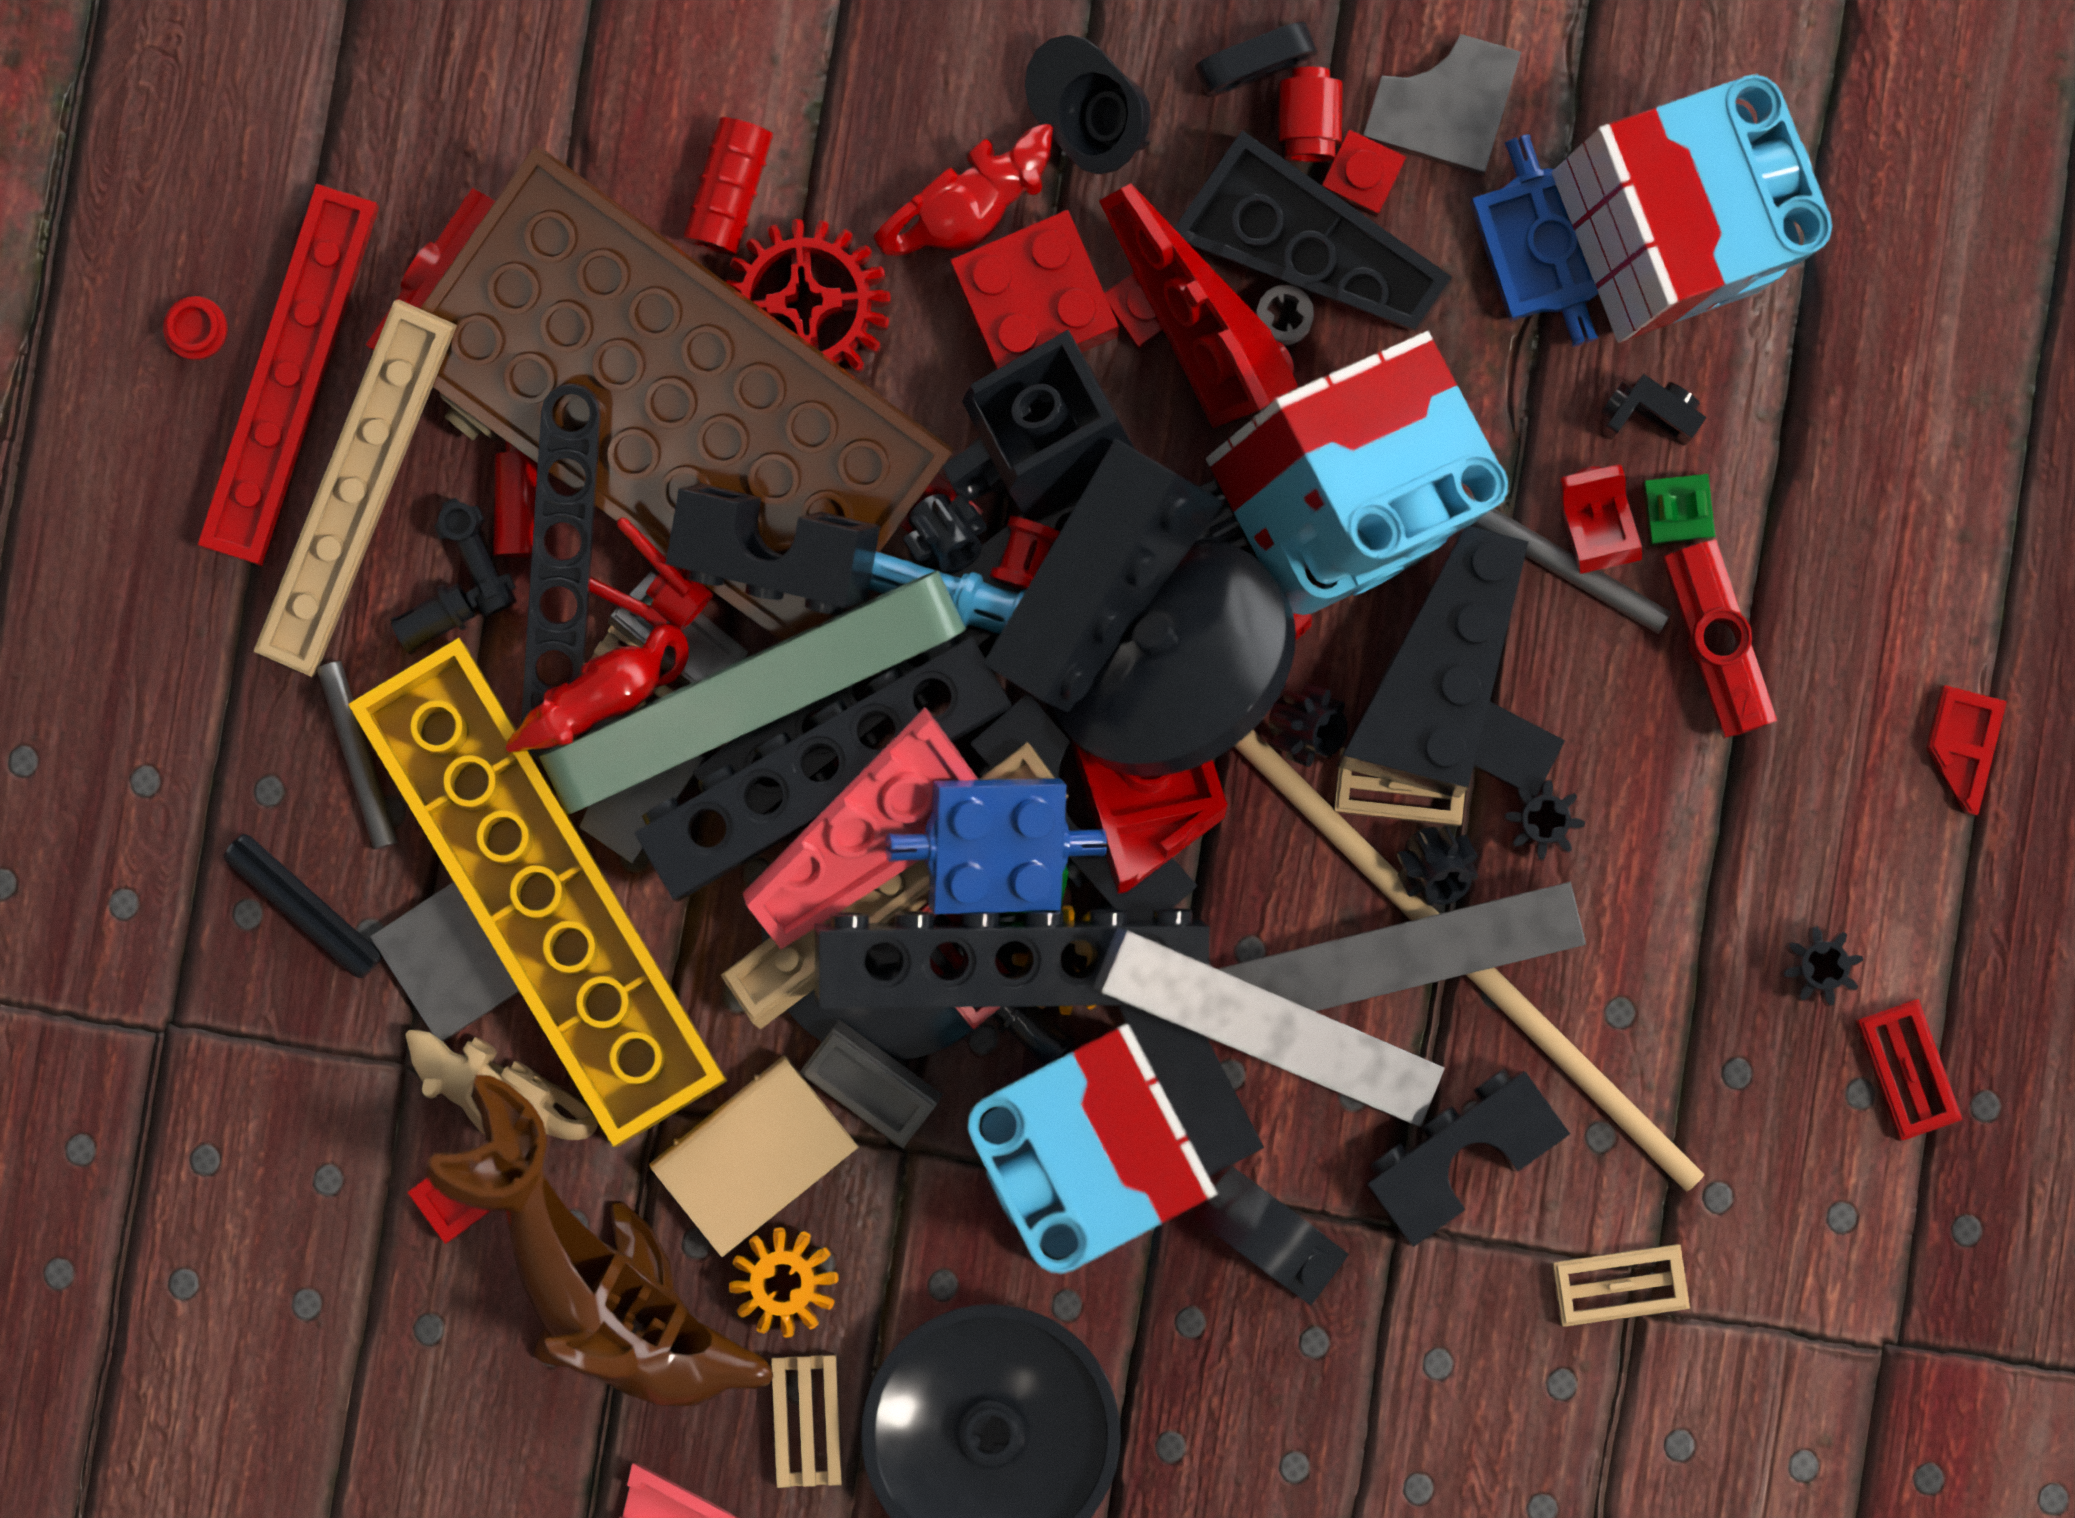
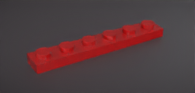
[198,184,379,566]

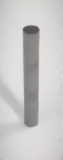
[317,661,398,850]

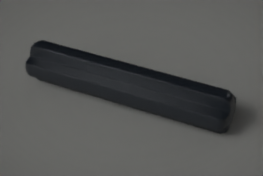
[223,834,382,978]

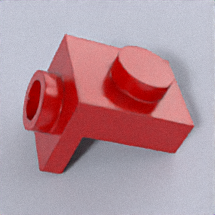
[1560,464,1642,574]

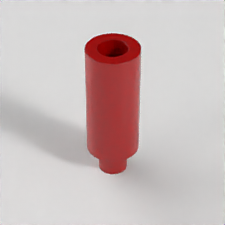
[493,441,538,558]

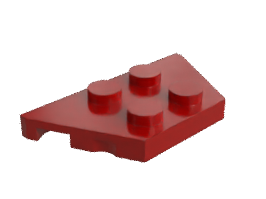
[1067,733,1228,894]

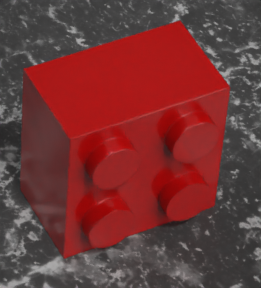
[950,210,1119,371]

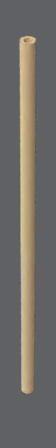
[1234,730,1705,1192]

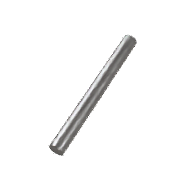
[1465,492,1671,634]

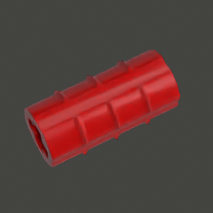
[683,117,774,256]

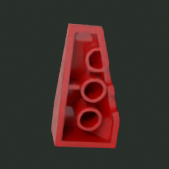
[1098,183,1299,428]

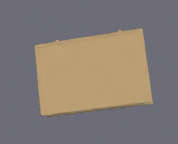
[649,1055,859,1257]

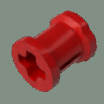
[989,516,1060,590]

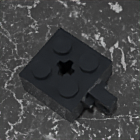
[942,330,1136,521]

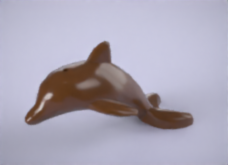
[426,1075,773,1407]

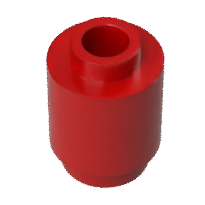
[1278,66,1343,162]

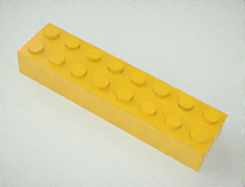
[348,638,727,1147]

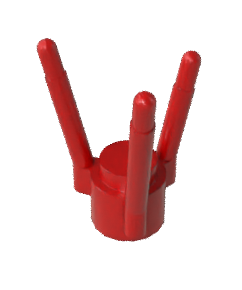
[590,517,713,631]

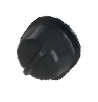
[1024,35,1152,175]

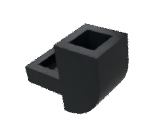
[1193,1166,1349,1305]

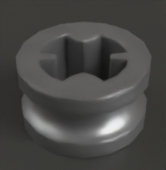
[1256,285,1314,345]

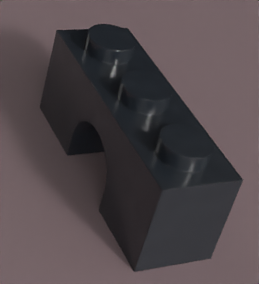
[666,483,880,614]
[1365,1068,1570,1247]

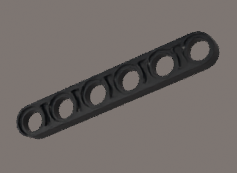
[521,383,601,760]

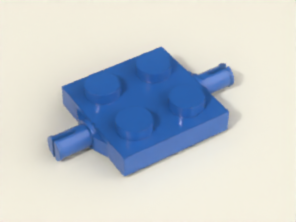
[1470,134,1599,347]
[885,778,1107,914]

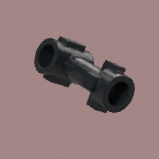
[434,498,517,618]

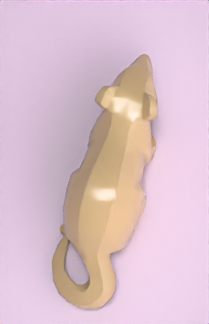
[405,1030,599,1140]

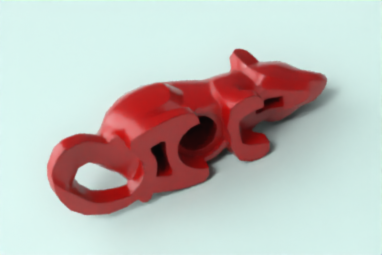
[873,124,1053,256]
[505,623,689,753]

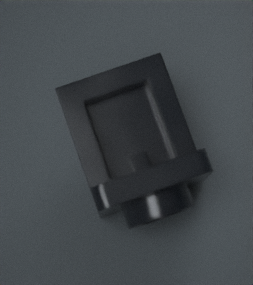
[1601,374,1707,446]

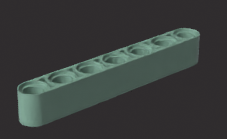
[539,570,966,814]

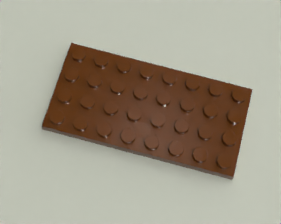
[420,145,954,641]

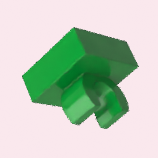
[1642,474,1716,546]

